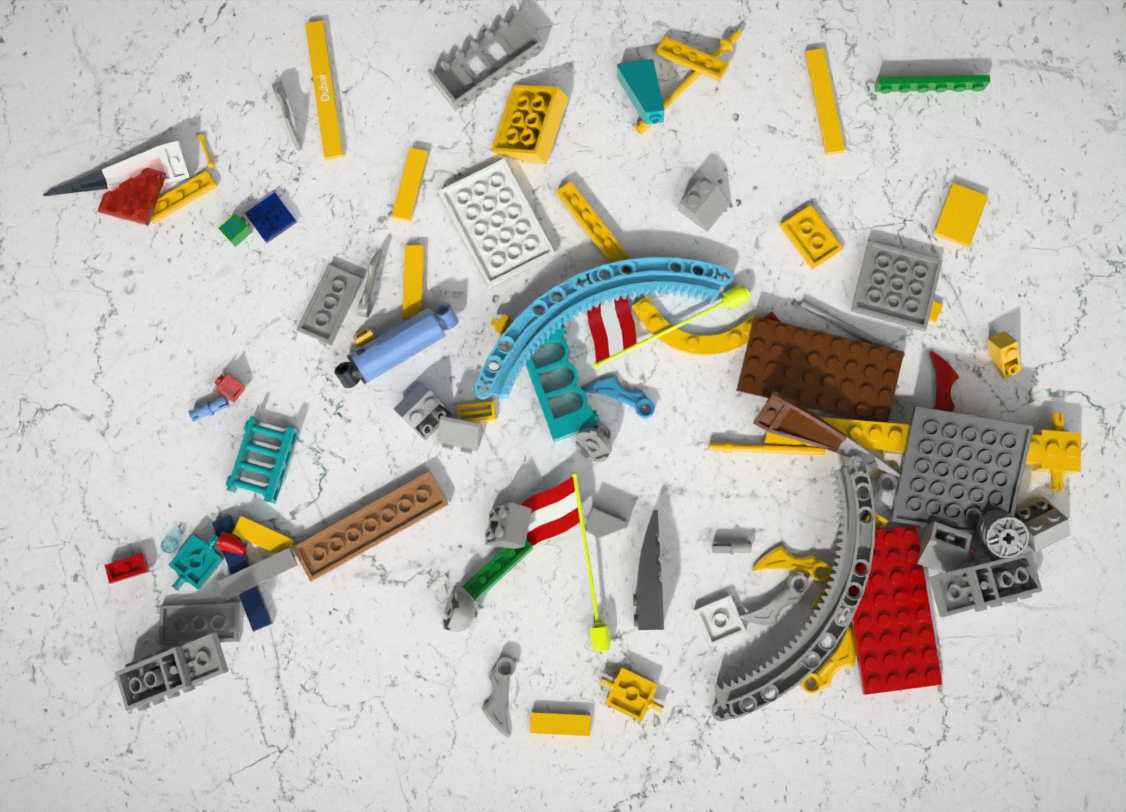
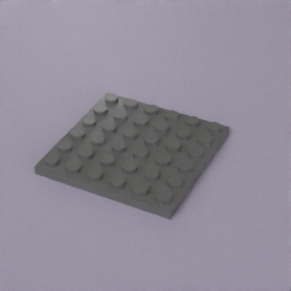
[890,405,1034,539]

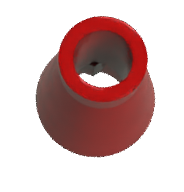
[216,531,248,555]

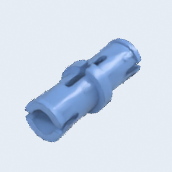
[189,396,229,422]

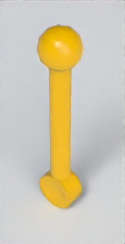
[197,134,214,168]

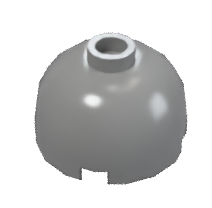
[442,591,478,632]

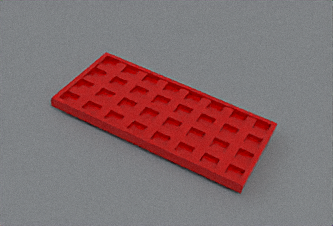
[838,525,943,695]

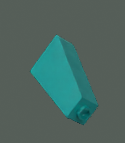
[617,59,664,125]

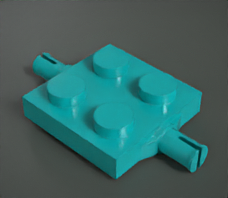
[168,533,225,591]

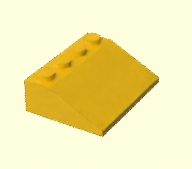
[491,85,568,164]

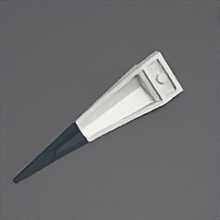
[43,141,191,196]

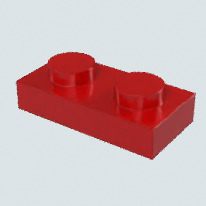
[104,553,149,584]

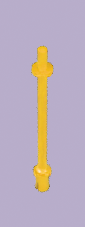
[634,30,742,135]

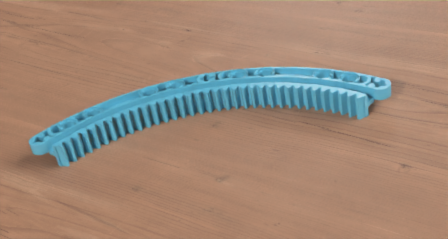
[474,257,733,400]

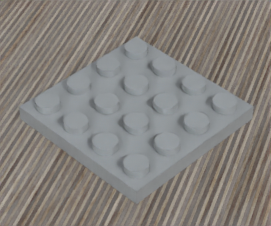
[851,240,943,332]

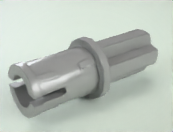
[712,539,752,555]

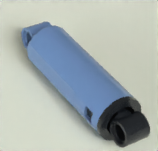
[334,303,459,389]

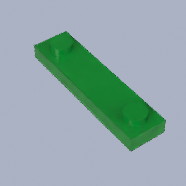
[462,540,534,602]

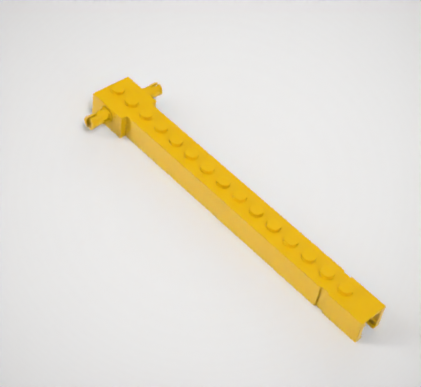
[763,413,1081,491]

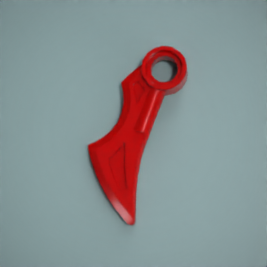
[929,351,959,412]

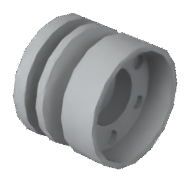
[976,509,1029,558]

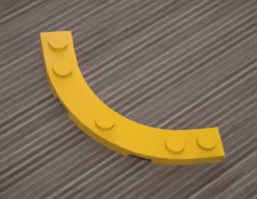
[631,296,753,356]

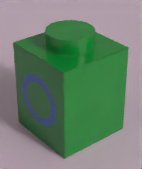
[218,214,252,247]

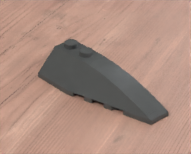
[633,510,664,630]

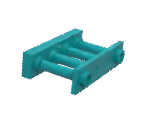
[226,416,299,504]

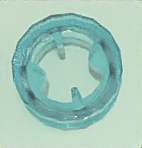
[160,536,180,554]

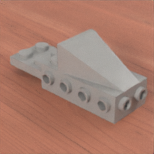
[929,552,1043,617]
[115,632,229,711]

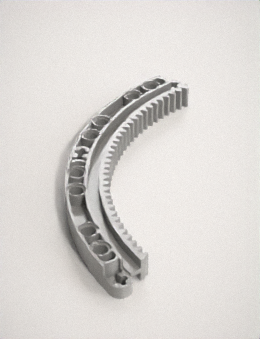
[712,456,875,722]

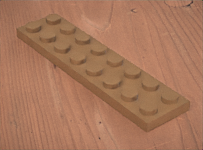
[292,471,449,582]

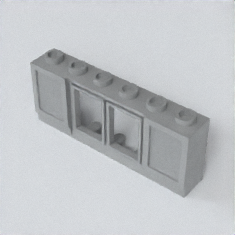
[428,9,543,112]

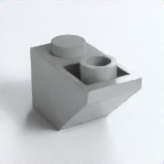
[585,507,629,538]

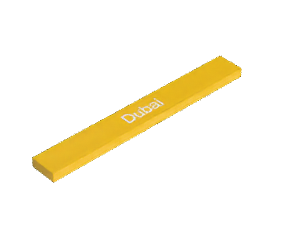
[305,20,344,160]

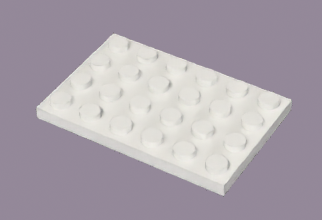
[438,159,555,288]

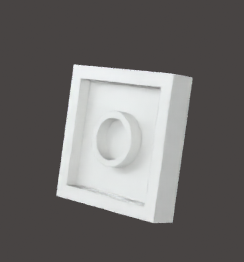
[694,595,746,647]

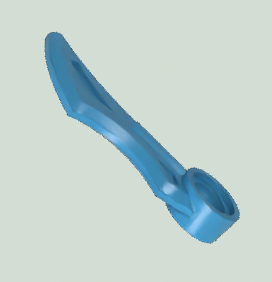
[582,375,655,419]

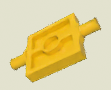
[599,667,664,722]

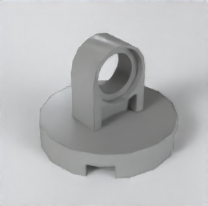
[575,424,612,462]

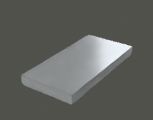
[297,264,364,346]
[159,602,240,645]

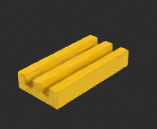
[456,400,497,423]

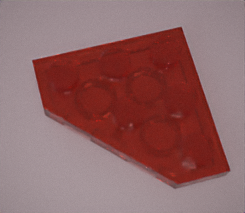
[97,168,167,226]

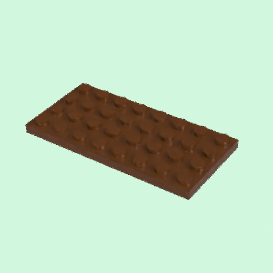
[736,316,904,423]

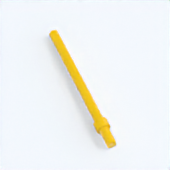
[708,442,825,455]

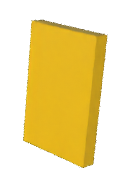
[933,183,988,247]
[780,204,844,270]

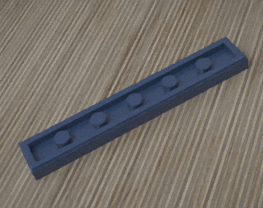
[212,515,273,632]

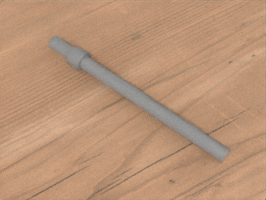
[800,300,905,358]

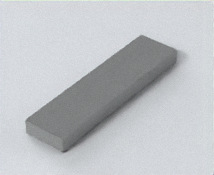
[217,548,298,600]

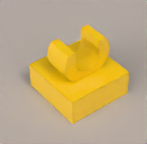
[490,314,513,336]
[353,327,375,347]

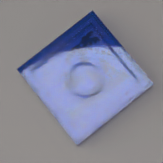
[245,192,297,243]

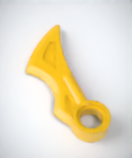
[752,545,831,582]
[800,627,855,693]

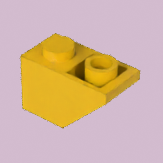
[987,331,1021,379]

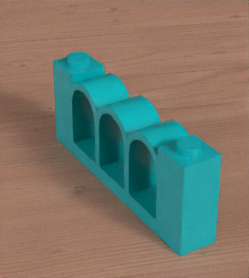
[526,324,599,442]

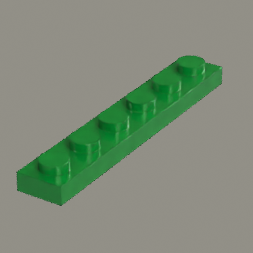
[874,75,990,94]

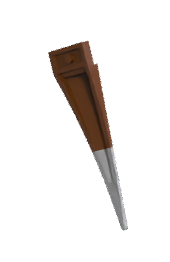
[753,391,900,477]

